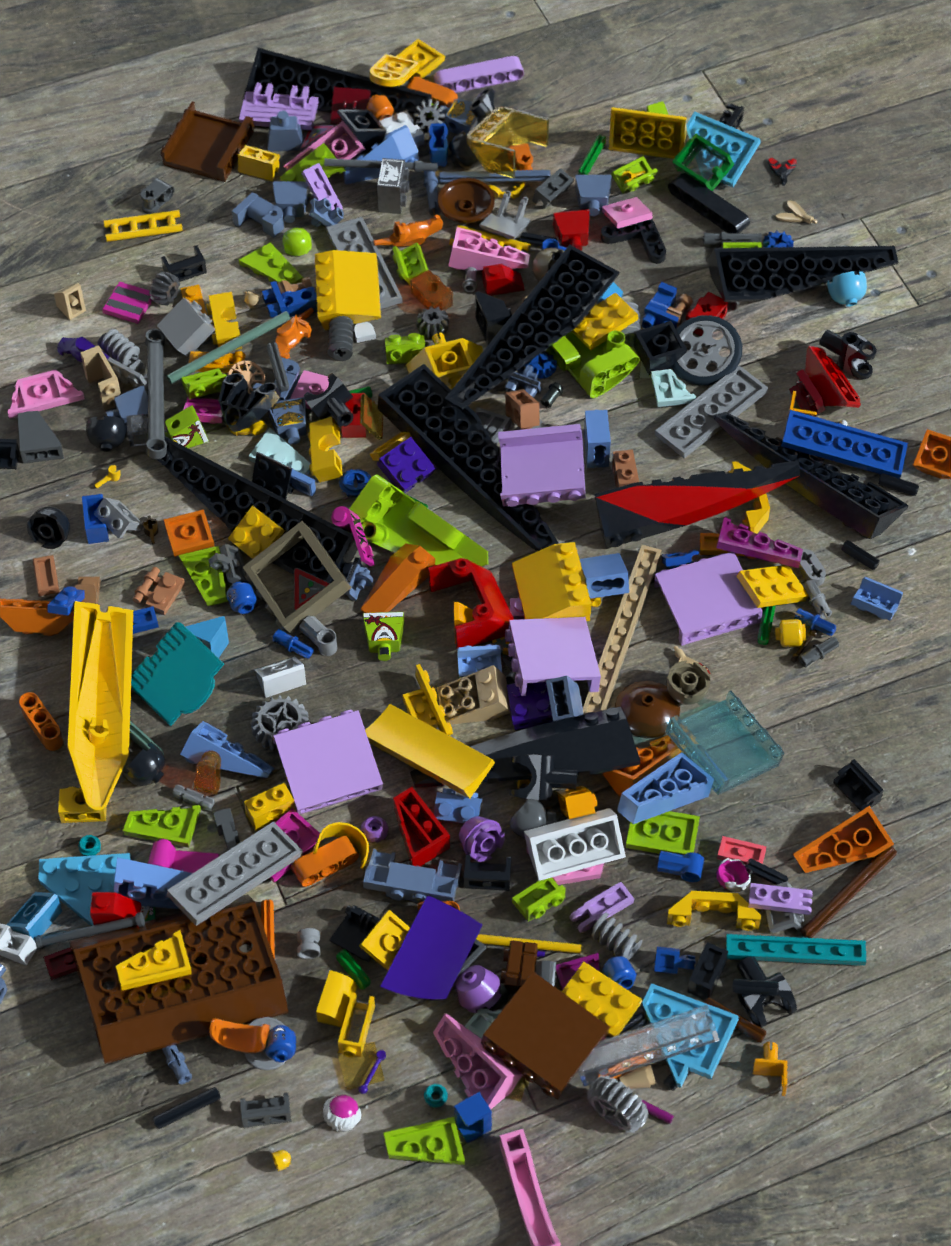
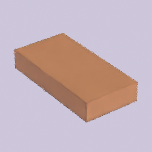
[33,555,60,596]

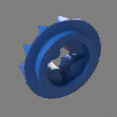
[763,230,794,248]
[525,352,557,378]
[339,469,371,498]

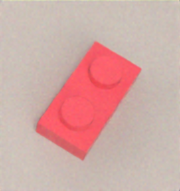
[717,836,767,865]

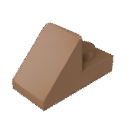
[74,576,101,604]

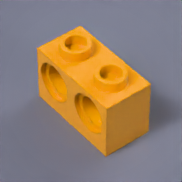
[557,786,597,819]

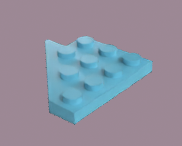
[687,111,761,187]
[642,983,739,1088]

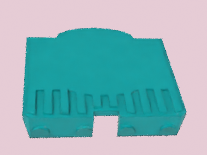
[131,622,224,726]

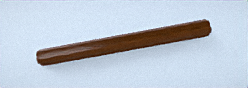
[801,846,897,938]

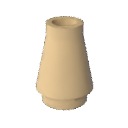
[619,1065,656,1089]

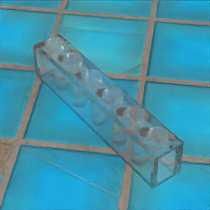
[578,1005,720,1087]

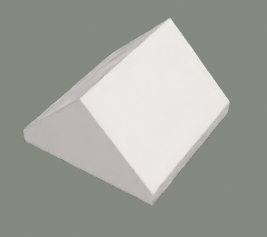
[255,657,306,698]

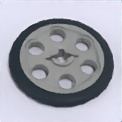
[671,315,743,385]

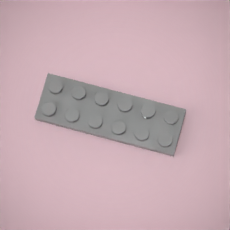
[326,217,402,309]
[655,365,768,458]
[167,822,303,926]

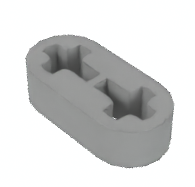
[798,549,826,586]

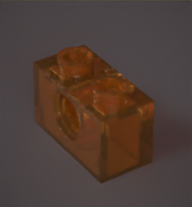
[410,270,453,311]

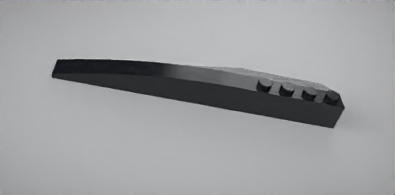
[445,245,620,411]
[377,364,558,551]
[151,436,358,583]

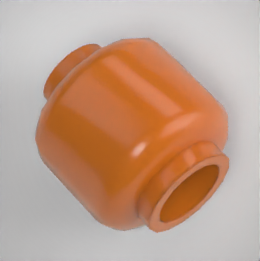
[367,95,394,121]

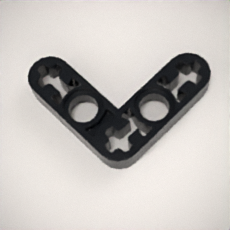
[601,219,666,264]

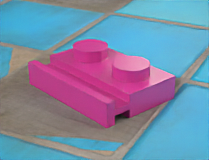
[183,397,224,424]

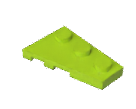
[239,242,303,284]
[383,1117,465,1165]

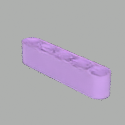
[433,56,524,93]

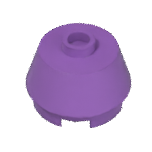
[459,816,505,862]
[455,965,501,1013]

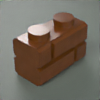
[500,940,538,993]

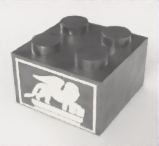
[377,158,409,214]

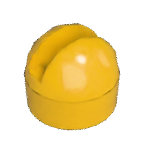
[272,1150,291,1171]

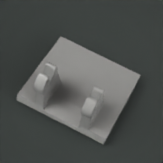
[480,191,530,240]
[108,357,148,393]

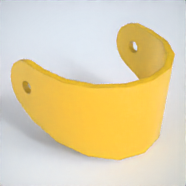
[313,822,369,869]

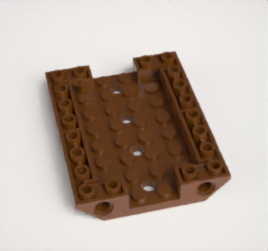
[69,894,288,1064]

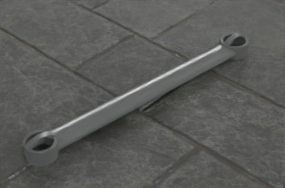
[145,329,167,459]

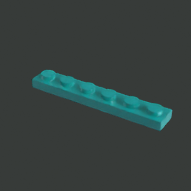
[726,934,867,966]

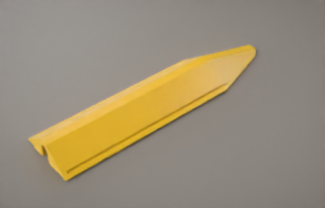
[67,601,133,812]

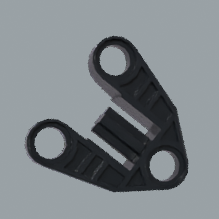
[218,373,281,432]

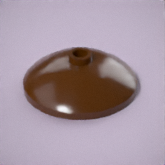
[438,178,495,223]
[615,681,680,738]

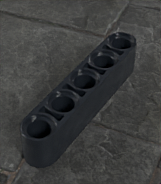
[668,173,750,233]

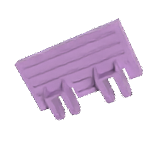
[239,83,319,130]

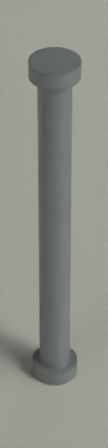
[36,912,145,949]

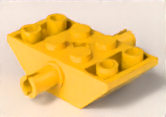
[406,333,483,389]

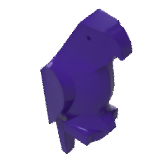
[57,337,110,362]

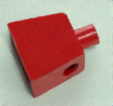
[553,210,589,251]

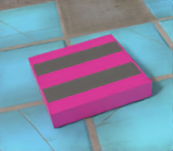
[103,281,153,324]

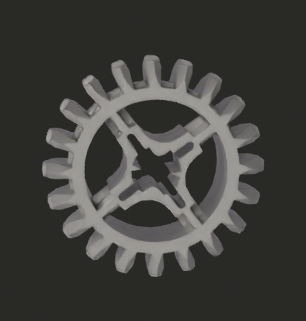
[251,695,310,751]
[586,1076,649,1133]

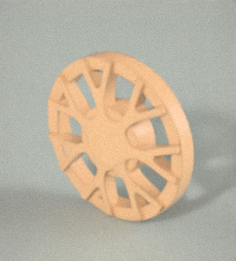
[228,361,265,394]

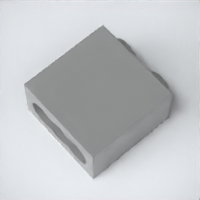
[157,298,216,357]

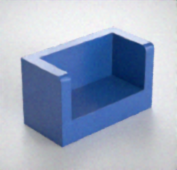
[82,494,109,544]
[454,1092,492,1143]

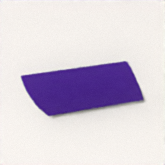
[381,896,483,999]

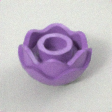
[360,816,389,843]

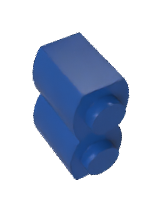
[429,123,448,167]

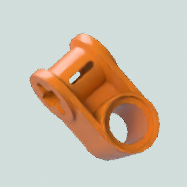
[508,143,533,170]

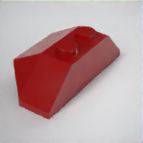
[805,346,861,408]

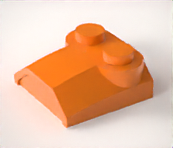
[913,429,951,479]

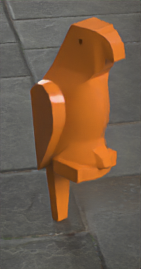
[373,215,443,247]
[275,308,313,359]

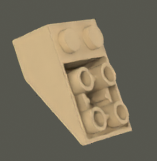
[437,665,511,725]

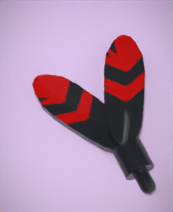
[768,158,797,186]

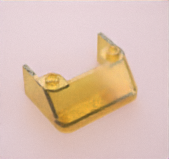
[467,107,549,178]

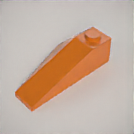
[361,543,435,613]
[602,734,689,796]
[793,806,894,873]

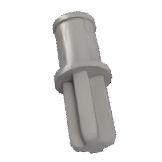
[804,580,832,619]

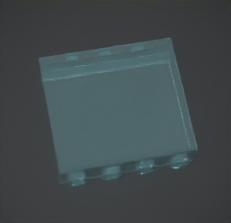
[665,691,784,795]

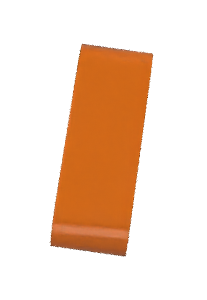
[406,77,458,108]
[19,692,63,751]
[291,836,359,887]

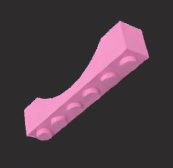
[500,1129,561,1246]

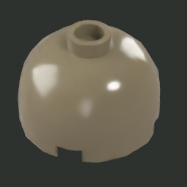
[532,248,564,282]
[666,661,710,705]

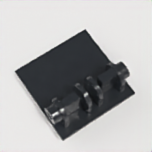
[252,452,294,499]
[329,905,380,962]

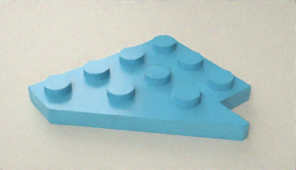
[39,853,131,926]

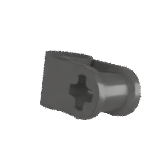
[140,178,175,213]

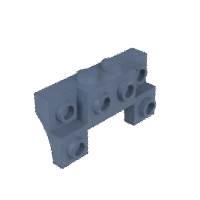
[363,849,462,904]

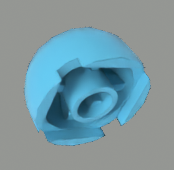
[827,271,867,307]

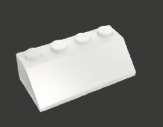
[524,808,626,881]

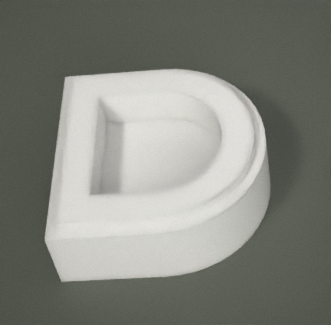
[354,322,376,343]

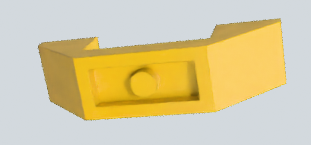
[728,461,770,534]
[667,891,761,931]

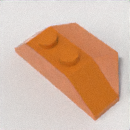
[0,599,74,636]

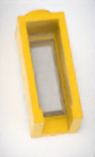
[338,992,375,1058]

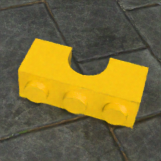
[206,292,242,350]
[308,417,343,483]

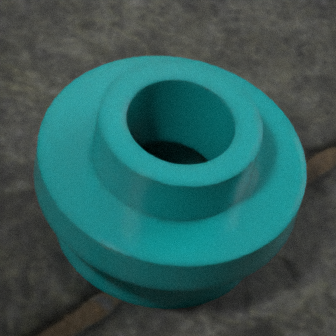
[78,835,101,856]
[424,1084,448,1108]

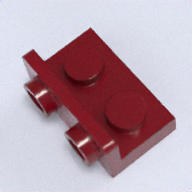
[789,369,825,414]

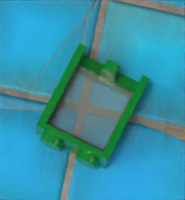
[672,134,734,191]

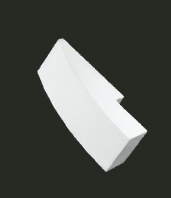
[0,923,37,965]

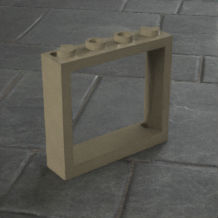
[243,521,352,634]

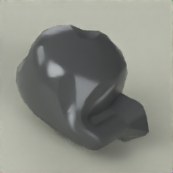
[509,799,563,838]

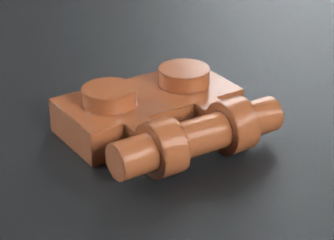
[133,567,185,615]

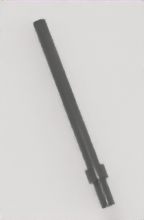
[324,158,437,172]

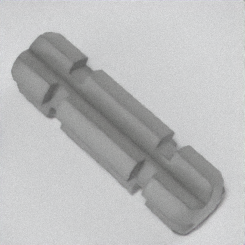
[172,784,215,811]

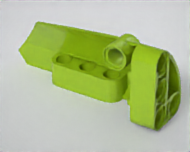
[545,331,640,398]
[349,474,488,566]

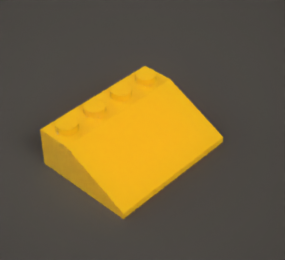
[609,107,687,159]
[315,250,381,330]
[512,542,591,621]

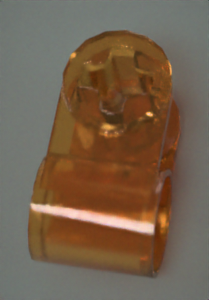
[194,750,221,795]

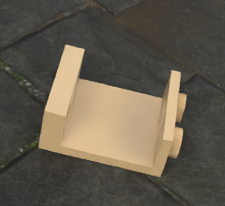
[80,345,121,411]

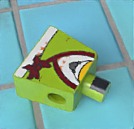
[164,405,209,448]
[363,612,404,661]

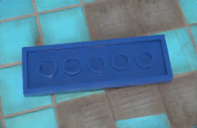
[781,410,908,478]

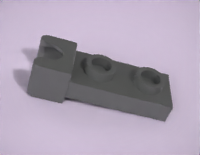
[213,808,240,850]

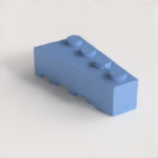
[617,752,714,824]
[114,857,193,909]

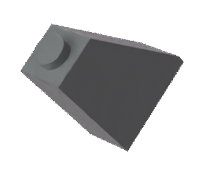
[17,411,64,464]

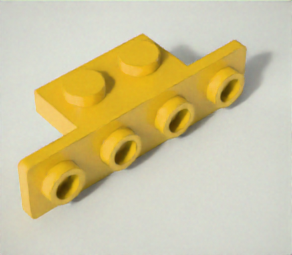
[402,664,453,736]

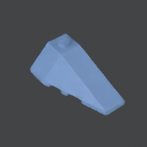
[344,125,419,184]
[180,721,274,778]

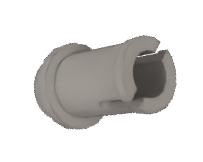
[462,267,478,292]

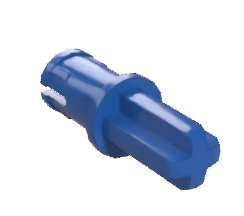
[794,608,836,636]
[273,629,314,658]

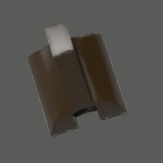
[143,515,159,544]

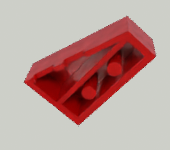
[393,787,450,867]

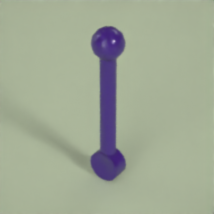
[359,1050,386,1094]

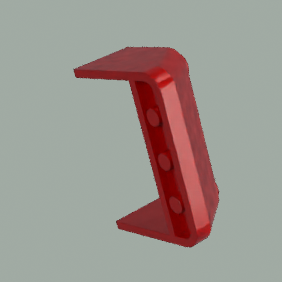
[428,558,514,648]

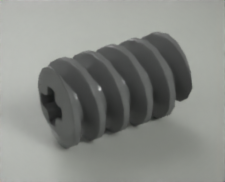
[328,316,354,361]

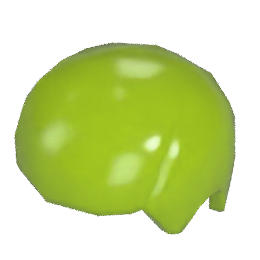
[282,227,312,256]

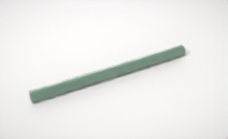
[166,311,291,384]

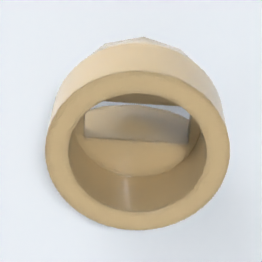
[244,291,261,306]

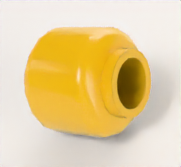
[775,619,806,647]

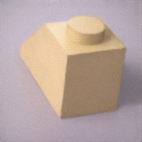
[54,283,86,320]

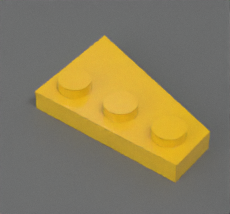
[116,930,191,991]

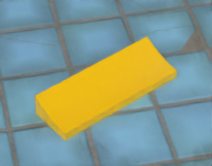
[365,704,495,799]

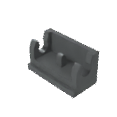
[532,168,574,209]
[240,1093,292,1128]

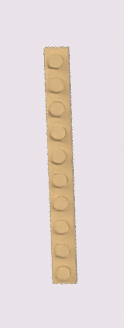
[583,545,662,715]

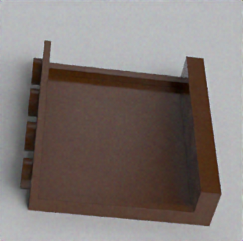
[160,102,254,182]
[481,972,610,1100]

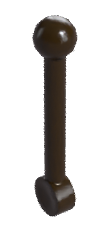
[791,630,818,663]

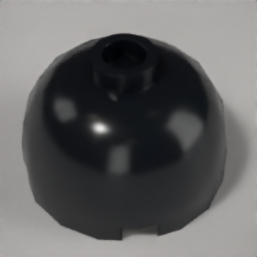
[449,130,483,169]
[86,416,127,452]
[27,506,70,549]
[122,742,165,786]

